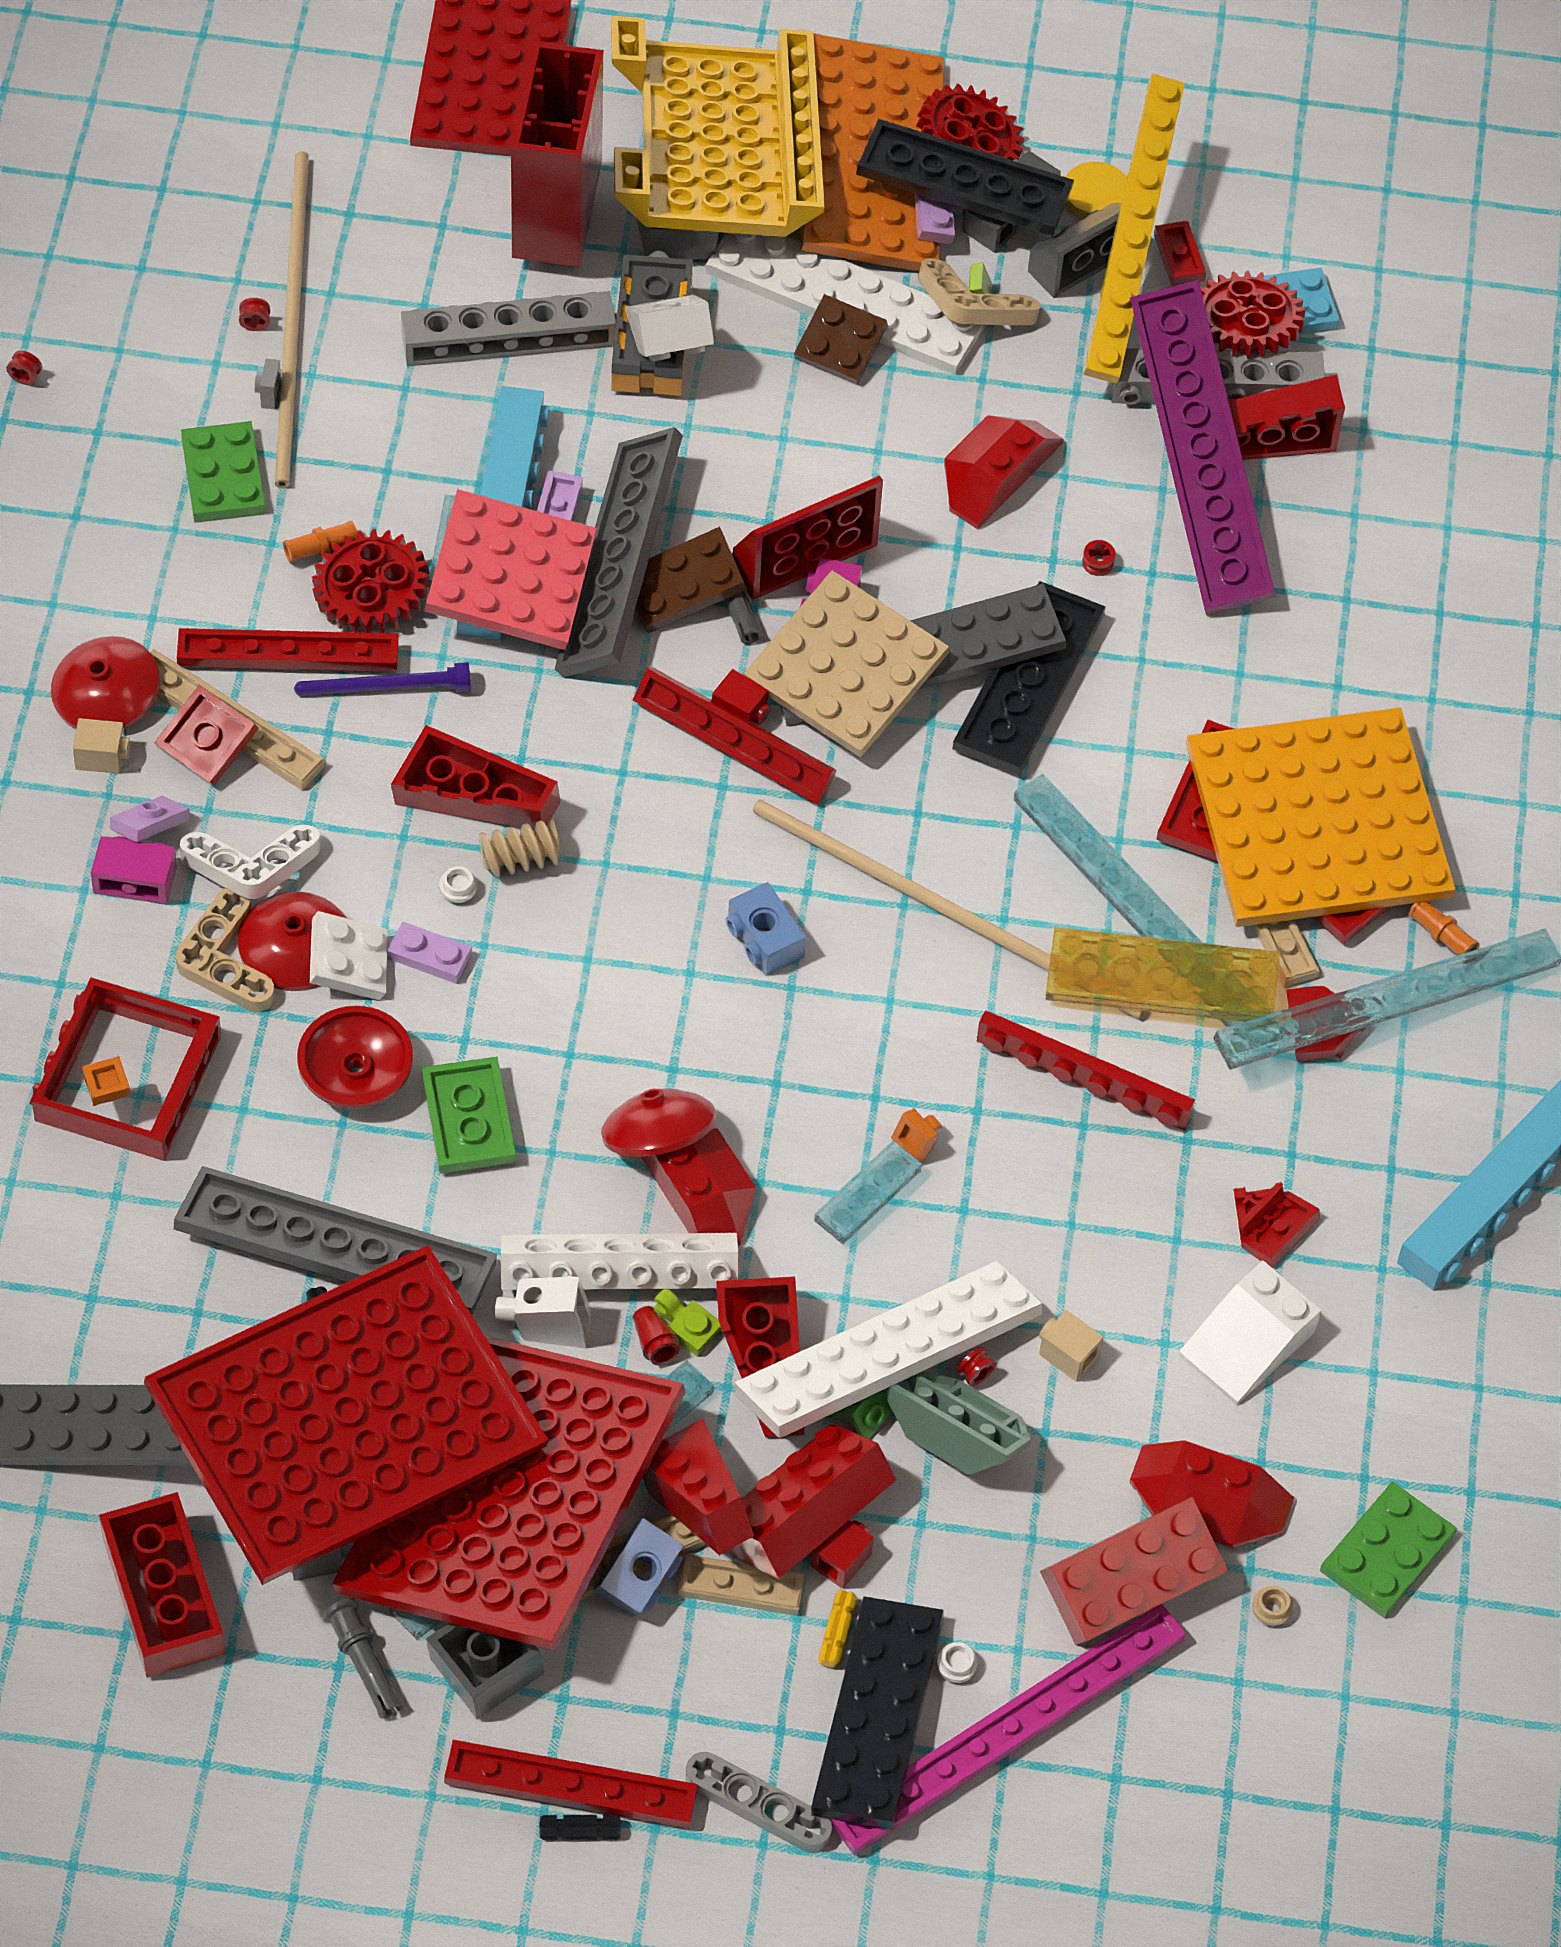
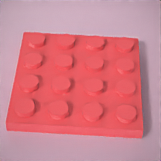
[424,489,597,650]

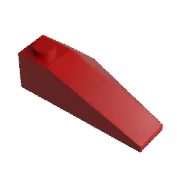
[716,1276,805,1437]

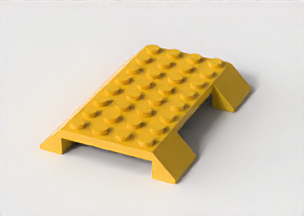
[611,16,824,237]

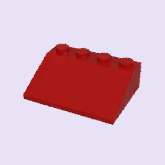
[732,475,883,600]

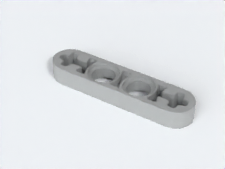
[686,1752,832,1853]

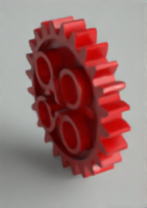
[916,84,1024,160]
[1200,271,1305,358]
[312,529,431,633]

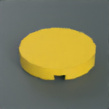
[1065,161,1127,218]

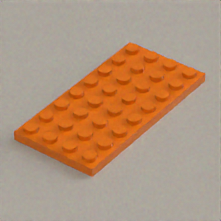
[801,33,944,271]

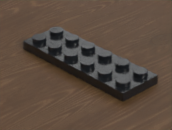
[856,118,1074,237]
[952,581,1106,776]
[811,1596,944,1830]

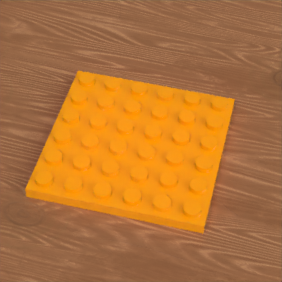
[1186,707,1456,927]

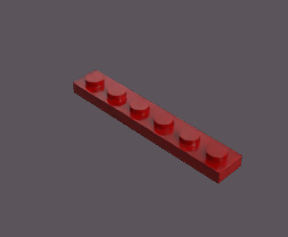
[176,628,399,672]
[632,667,837,804]
[976,1010,1195,1130]
[444,1739,698,1829]

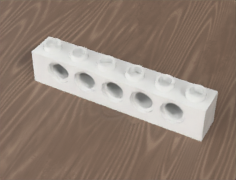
[501,1233,738,1290]

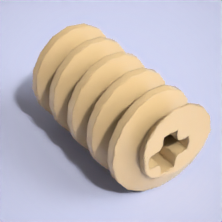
[479,818,560,878]

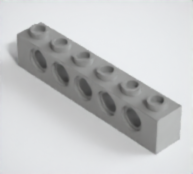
[401,291,616,366]
[1111,348,1325,405]

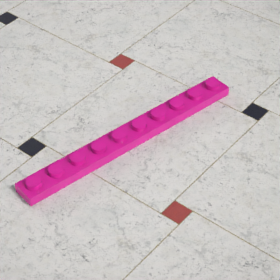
[830,1604,1186,1856]

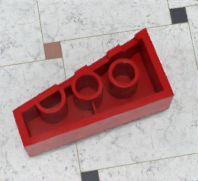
[1228,374,1345,460]
[391,725,561,830]
[643,1418,754,1556]

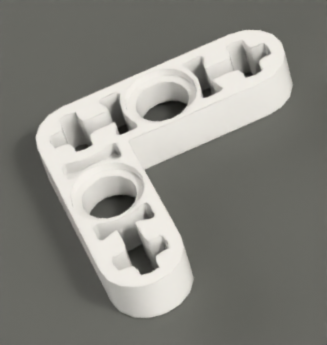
[180,825,321,899]

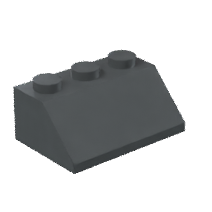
[1028,203,1121,298]

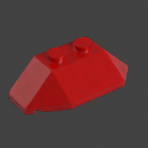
[944,415,1064,530]
[641,1128,756,1246]
[1129,1440,1294,1548]

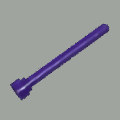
[294,662,471,696]

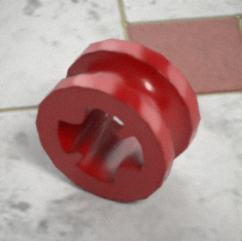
[239,298,271,331]
[6,350,43,385]
[1082,540,1116,576]
[957,1347,997,1386]

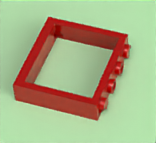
[29,977,222,1161]

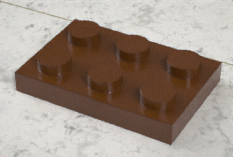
[636,526,747,634]

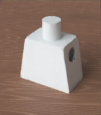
[495,1276,592,1348]

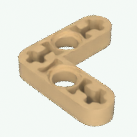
[918,258,1041,325]
[176,888,275,1012]

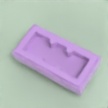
[110,796,189,842]

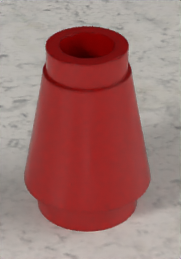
[632,1306,680,1365]

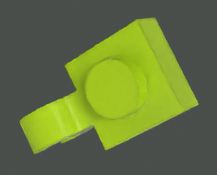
[653,1289,722,1356]

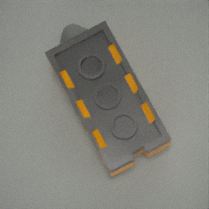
[611,250,693,396]

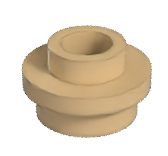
[1252,1586,1293,1626]

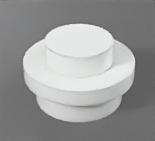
[439,866,477,903]
[937,1642,978,1683]

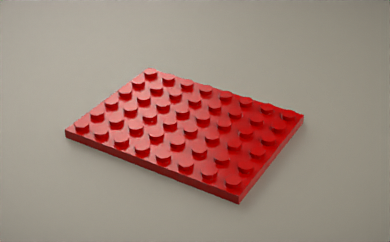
[144,1245,549,1585]
[332,1336,686,1651]

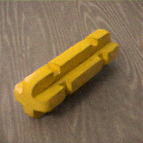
[818,1590,857,1668]

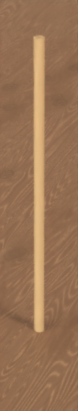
[275,151,309,488]
[753,799,1146,1019]

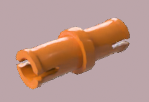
[283,521,357,563]
[1409,901,1480,961]

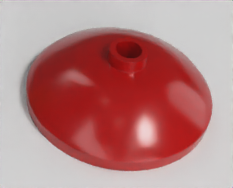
[51,636,160,729]
[238,891,346,991]
[297,1006,413,1109]
[601,1088,716,1157]

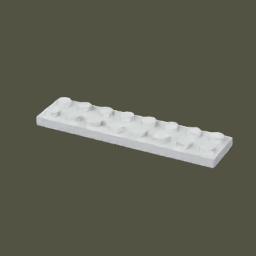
[706,233,985,375]
[735,1261,1042,1439]

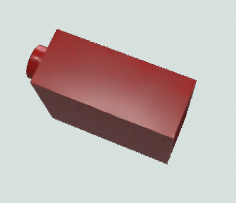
[511,41,604,267]

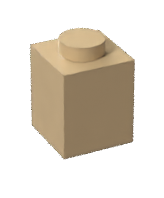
[73,718,131,774]
[1039,1310,1104,1382]

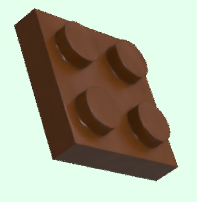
[794,294,888,385]

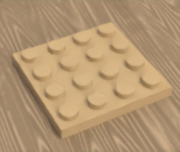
[743,570,949,758]

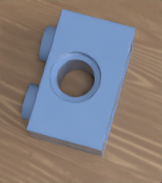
[726,882,806,976]
[593,1518,684,1617]

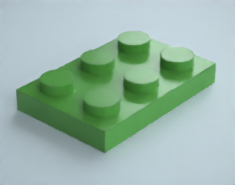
[181,421,266,523]
[421,1056,516,1174]
[1320,1481,1457,1619]

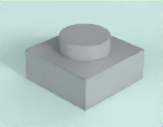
[254,358,281,410]

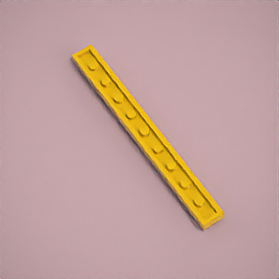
[1083,73,1185,384]

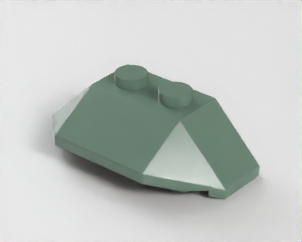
[882,1372,1032,1475]

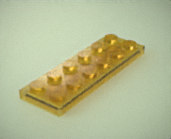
[1045,927,1280,1025]

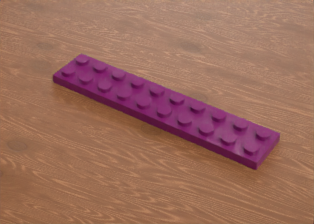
[1130,280,1276,615]

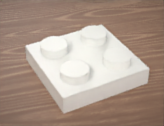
[310,911,388,1000]

